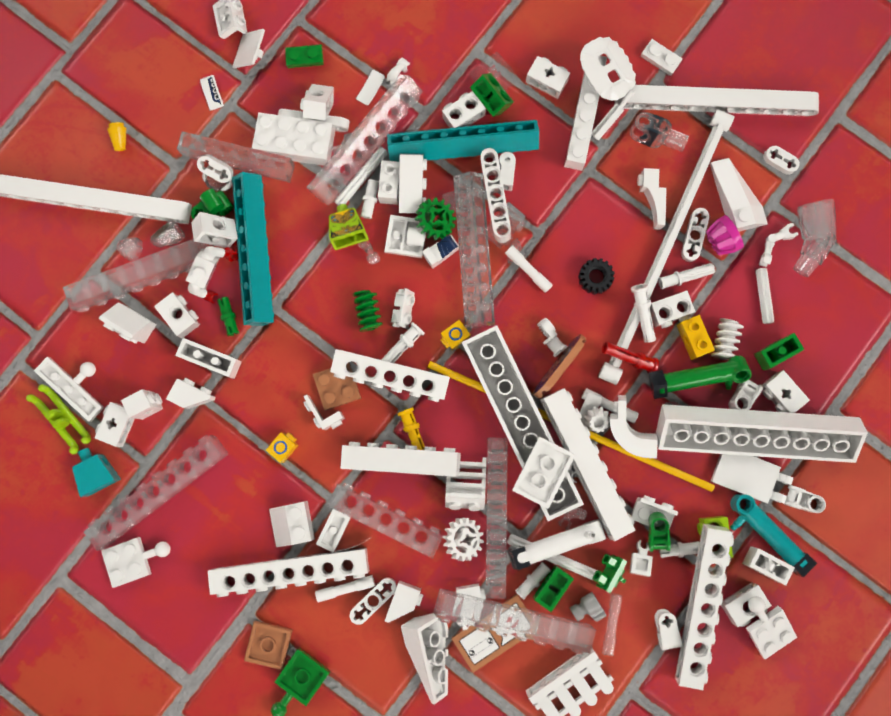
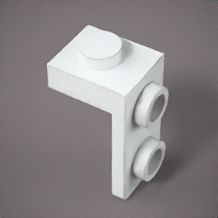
[303,395,345,430]

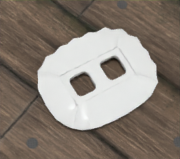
[580,37,636,100]

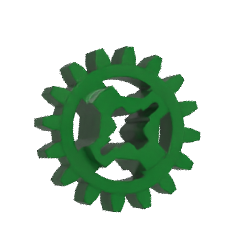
[415,197,456,240]

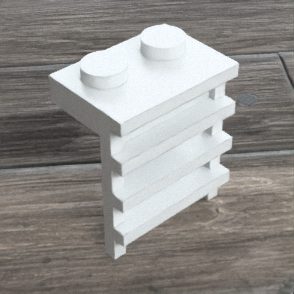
[445,457,487,511]

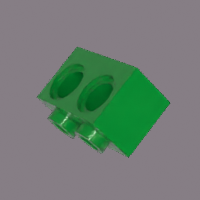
[470,73,514,117]
[533,565,574,612]

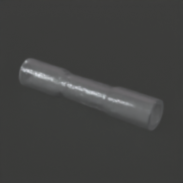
[602,593,623,656]

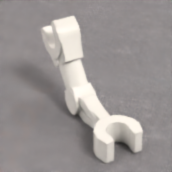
[759,223,798,267]

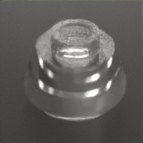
[116,238,143,261]

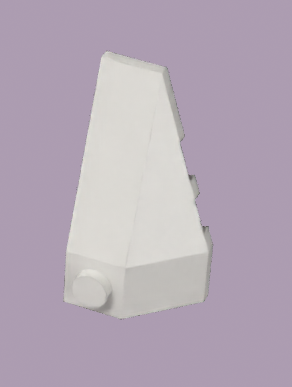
[710,158,768,232]
[401,611,448,704]

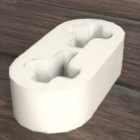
[763,146,800,175]
[197,154,234,183]

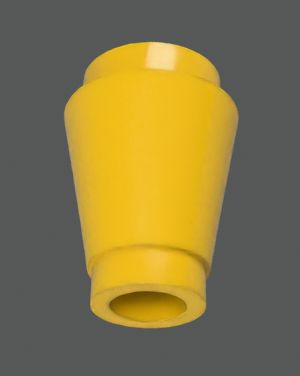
[107,122,127,151]

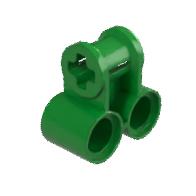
[191,189,234,219]

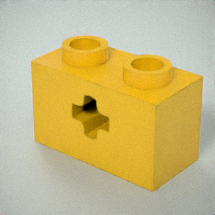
[676,315,715,360]

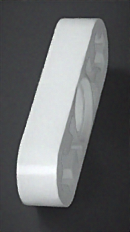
[681,208,709,262]
[350,577,397,625]

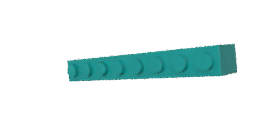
[387,120,539,162]
[232,172,274,326]

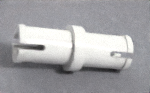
[360,179,379,219]
[659,541,700,558]
[515,562,551,599]

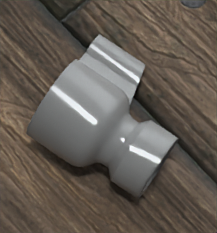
[570,592,607,622]

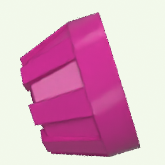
[706,215,744,255]

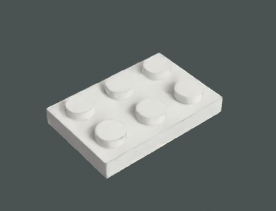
[512,436,575,509]

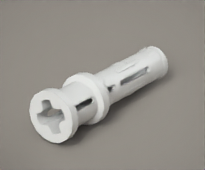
[631,284,656,343]
[381,322,425,373]

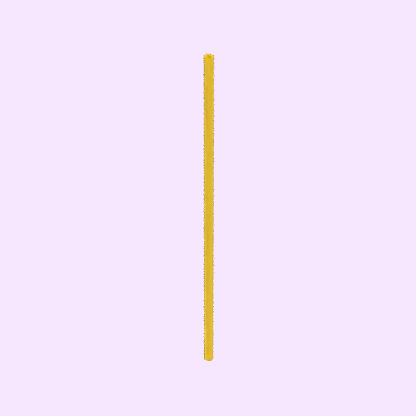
[428,361,715,492]

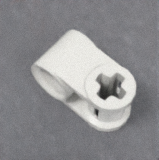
[729,380,763,410]
[783,485,826,513]
[654,609,682,651]

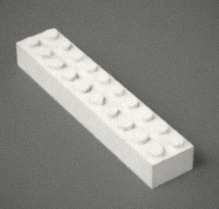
[462,325,584,521]
[655,404,868,463]

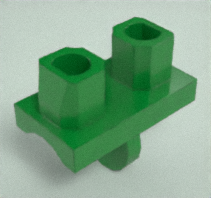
[592,554,627,594]

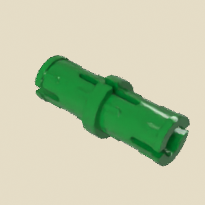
[217,297,239,336]

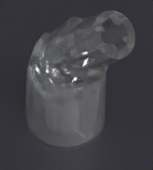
[793,199,837,277]

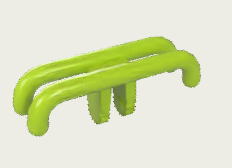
[26,384,91,454]

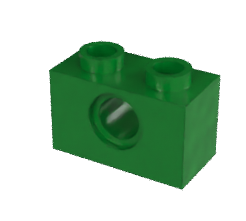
[753,333,805,371]

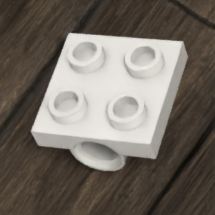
[385,215,426,258]

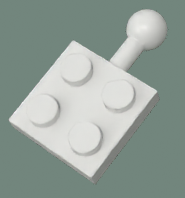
[101,537,171,588]
[746,597,797,659]

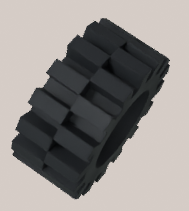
[578,258,615,294]

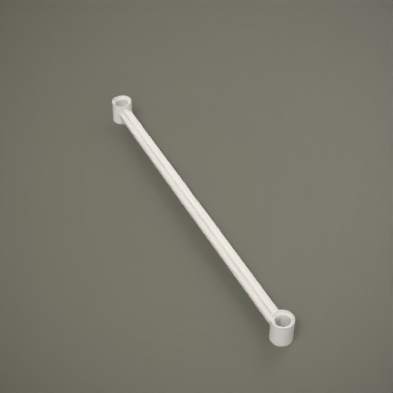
[598,109,735,385]

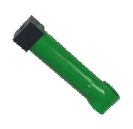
[649,356,752,399]

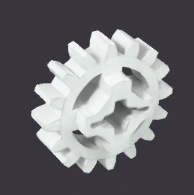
[442,518,484,561]

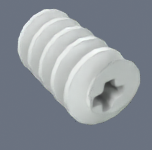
[711,318,744,361]

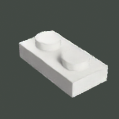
[640,39,682,76]
[316,508,352,553]

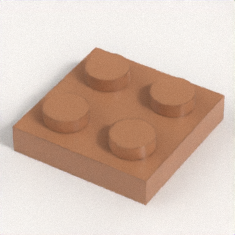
[313,362,362,411]

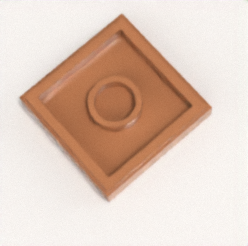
[244,620,293,670]

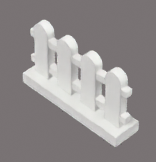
[525,645,614,716]

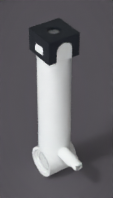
[507,519,606,570]

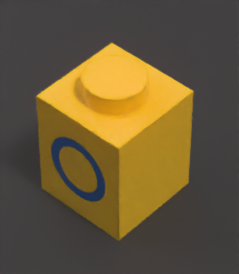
[440,320,471,351]
[266,432,299,463]

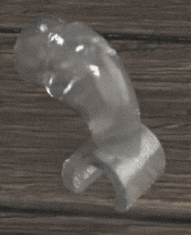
[358,240,380,264]
[558,507,587,530]

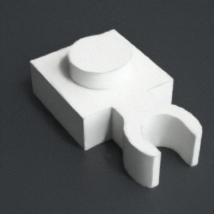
[629,540,653,577]

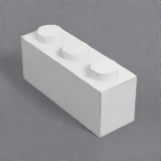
[399,154,427,213]
[175,338,242,379]

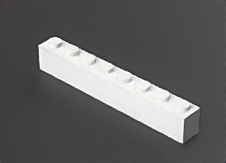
[540,388,635,541]

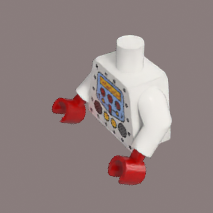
[186,246,237,304]

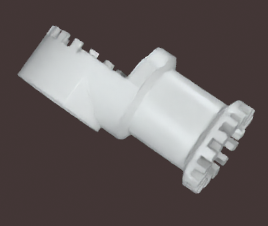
[537,318,568,357]

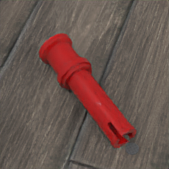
[602,341,659,374]

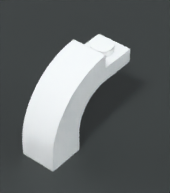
[610,395,658,458]

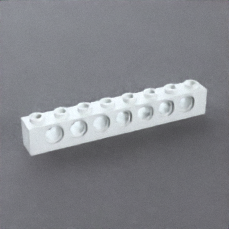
[675,524,734,690]
[208,548,370,597]

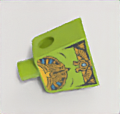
[329,204,369,250]

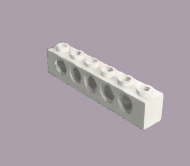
[330,349,450,402]

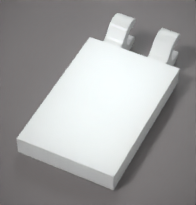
[710,454,793,504]

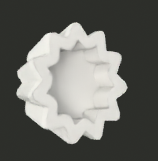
[584,406,610,433]

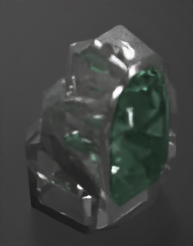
[150,221,185,247]

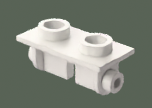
[391,288,415,329]

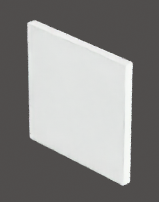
[232,29,265,69]

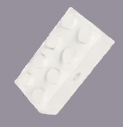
[252,112,335,166]

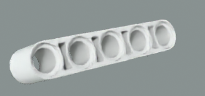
[481,148,511,243]

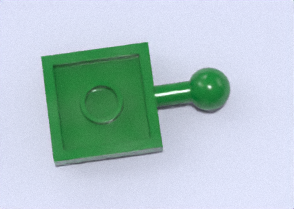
[271,648,331,716]

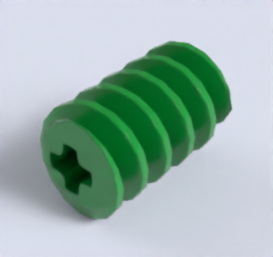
[353,290,383,332]

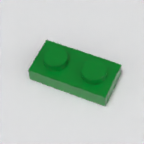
[285,45,324,68]

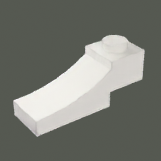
[637,168,666,230]

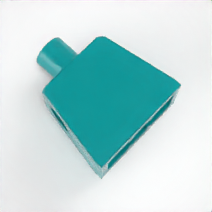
[72,448,121,497]

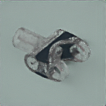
[630,112,689,152]

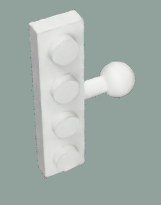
[34,357,105,422]

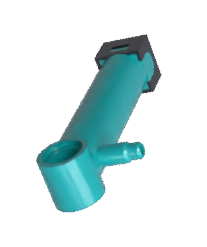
[730,494,817,577]

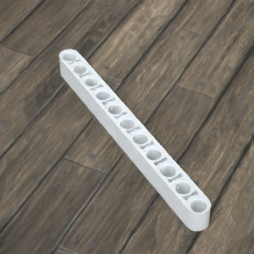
[615,85,819,116]
[0,174,192,224]

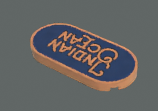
[533,334,587,399]

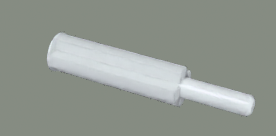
[591,90,634,140]

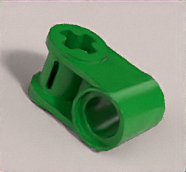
[648,512,671,552]

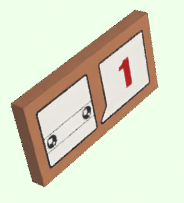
[451,594,539,673]

